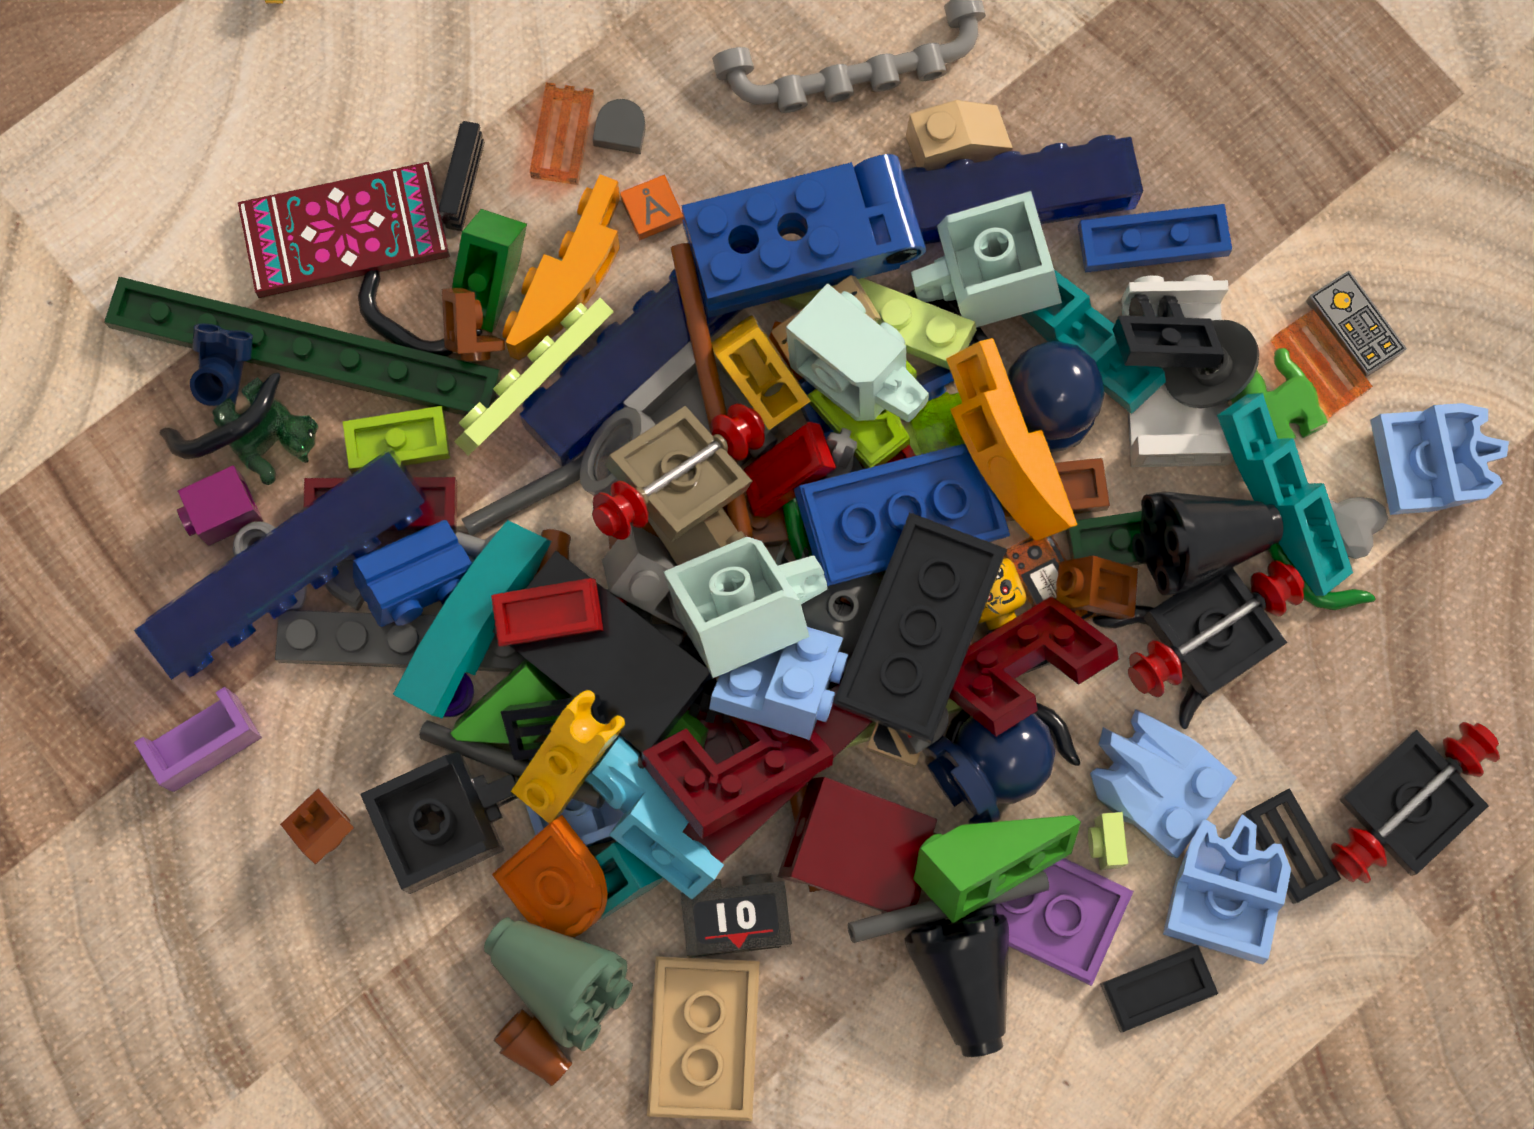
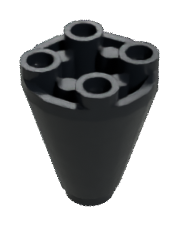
[1132,491,1283,595]
[904,905,1009,1057]

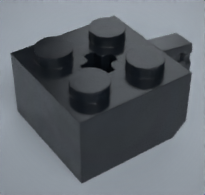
[360,752,518,894]

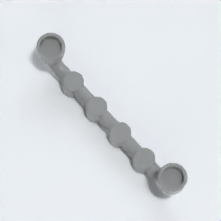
[712,0,986,113]

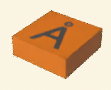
[620,174,684,241]

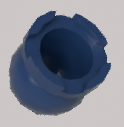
[1007,341,1105,453]
[922,713,1056,824]

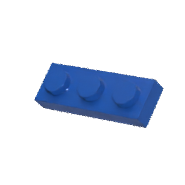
[1078,204,1232,273]

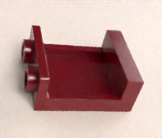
[777,777,938,914]

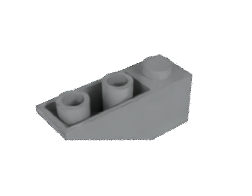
[602,525,686,632]

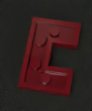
[950,596,1119,737]
[642,715,834,839]

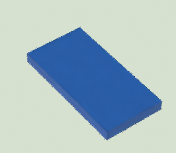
[794,444,1010,587]

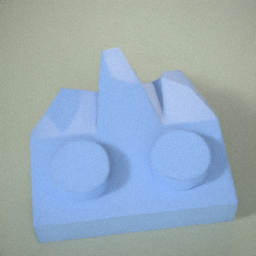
[1370,403,1509,515]
[1090,709,1237,858]
[1163,814,1291,965]

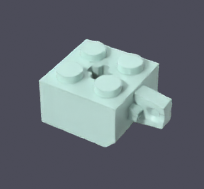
[911,191,1062,327]
[786,284,929,422]
[663,537,827,678]

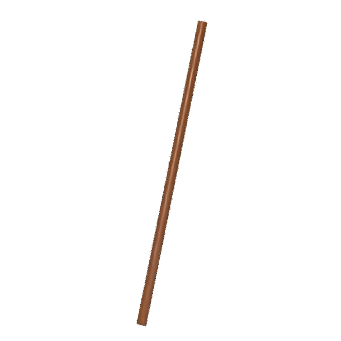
[671,243,821,892]

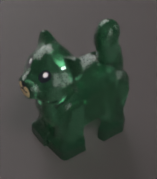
[212,377,319,485]

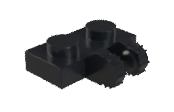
[1112,294,1224,368]

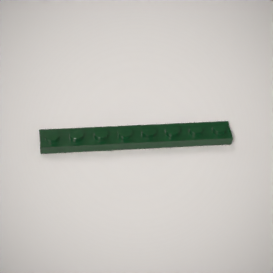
[104,277,501,416]

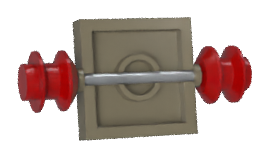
[592,403,765,542]

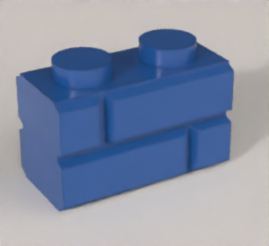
[353,520,472,627]

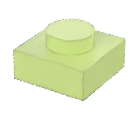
[1088,812,1128,870]

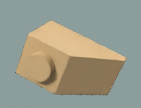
[906,100,1013,179]

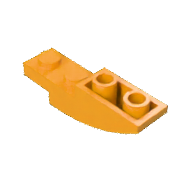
[502,174,620,360]
[946,338,1077,541]

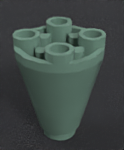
[484,917,633,1051]

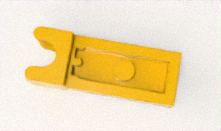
[511,690,625,824]

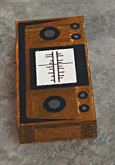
[1005,535,1097,622]

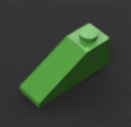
[914,815,1081,923]

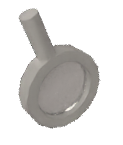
[580,407,655,496]

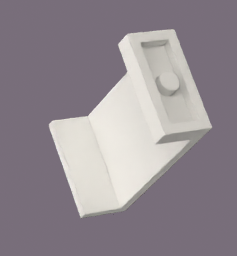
[1121,275,1234,467]

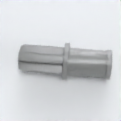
[819,428,857,481]

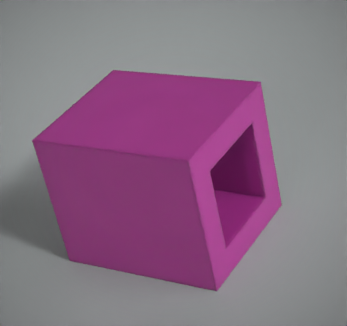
[177,465,263,546]

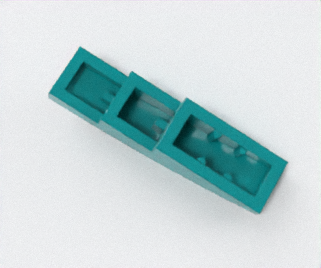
[1021,270,1166,414]
[1217,393,1353,596]
[393,520,552,719]

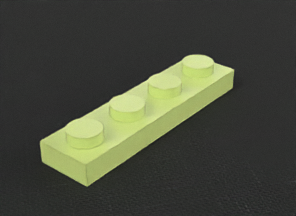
[779,278,977,370]
[454,298,614,456]

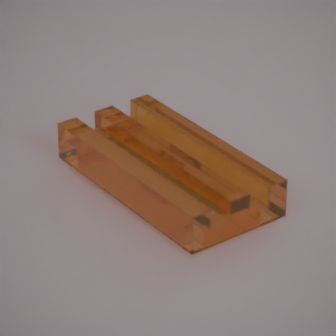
[530,82,595,185]
[1271,309,1373,418]

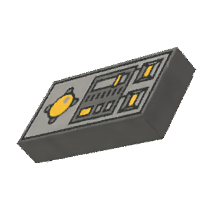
[1306,271,1407,379]

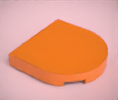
[492,815,608,937]

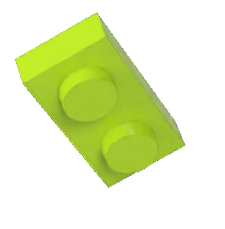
[342,406,451,474]

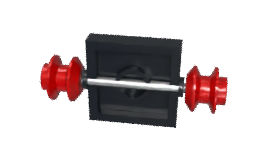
[1128,561,1304,700]
[1331,722,1500,883]

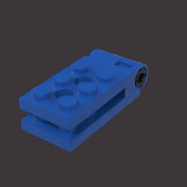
[681,154,926,318]

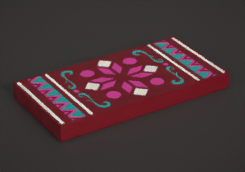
[238,162,450,298]

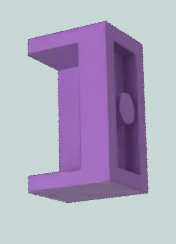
[134,687,262,792]

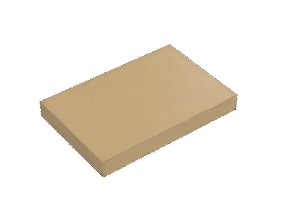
[647,956,760,1121]

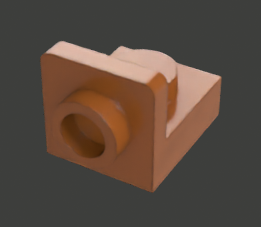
[442,288,505,361]
[1056,556,1138,620]
[280,788,354,865]

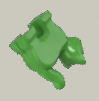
[1227,348,1328,439]

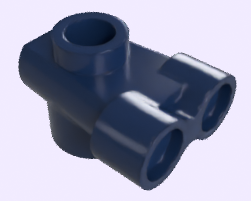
[190,323,253,408]

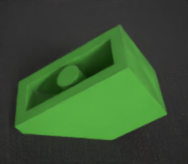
[450,659,572,744]

